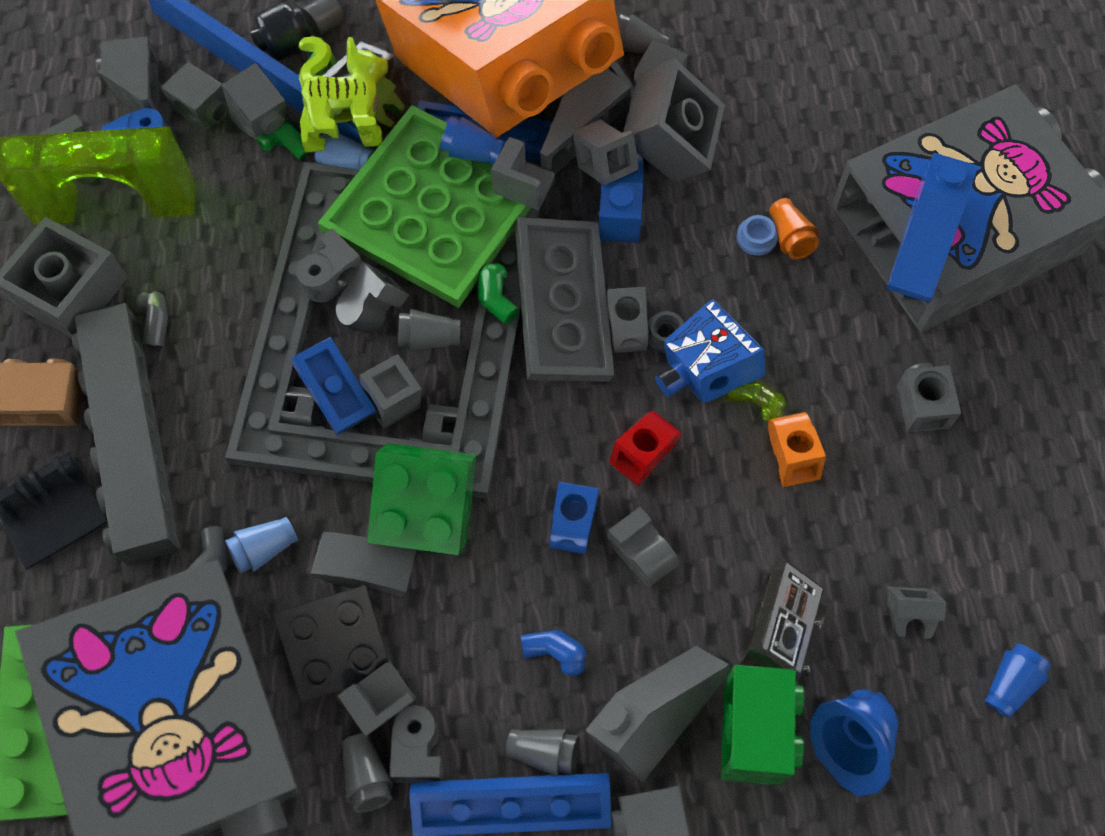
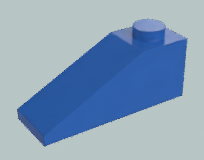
[599,152,644,243]
[886,153,978,303]

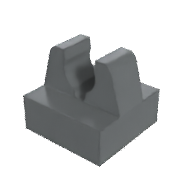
[887,586,946,639]

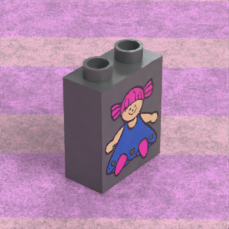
[831,84,1105,333]
[15,560,300,836]

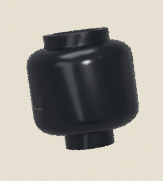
[250,2,311,61]

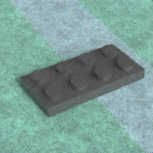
[515,217,615,382]

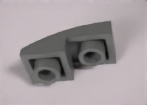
[309,532,417,597]

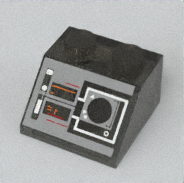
[739,557,828,683]

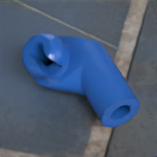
[521,630,587,676]

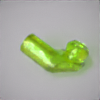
[727,381,787,421]

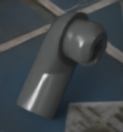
[136,291,168,347]
[185,526,228,572]

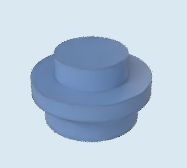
[736,215,778,255]

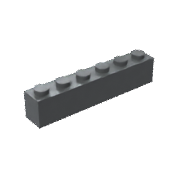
[72,303,180,565]

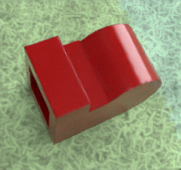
[609,410,682,487]

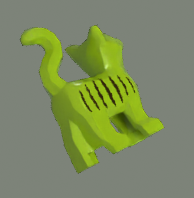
[299,36,389,152]

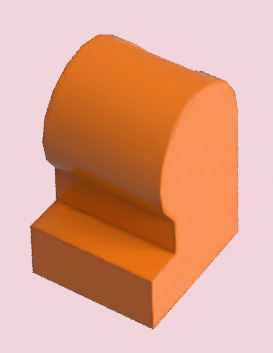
[768,412,826,487]

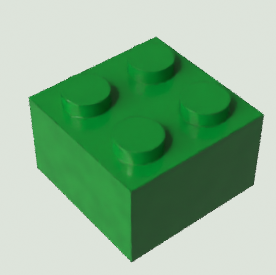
[367,443,477,555]
[720,665,804,785]

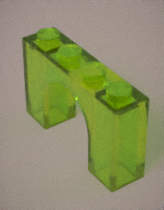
[0,126,196,225]

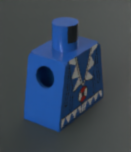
[655,299,766,402]

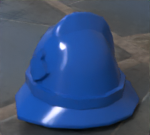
[810,689,898,797]

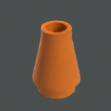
[769,198,819,259]

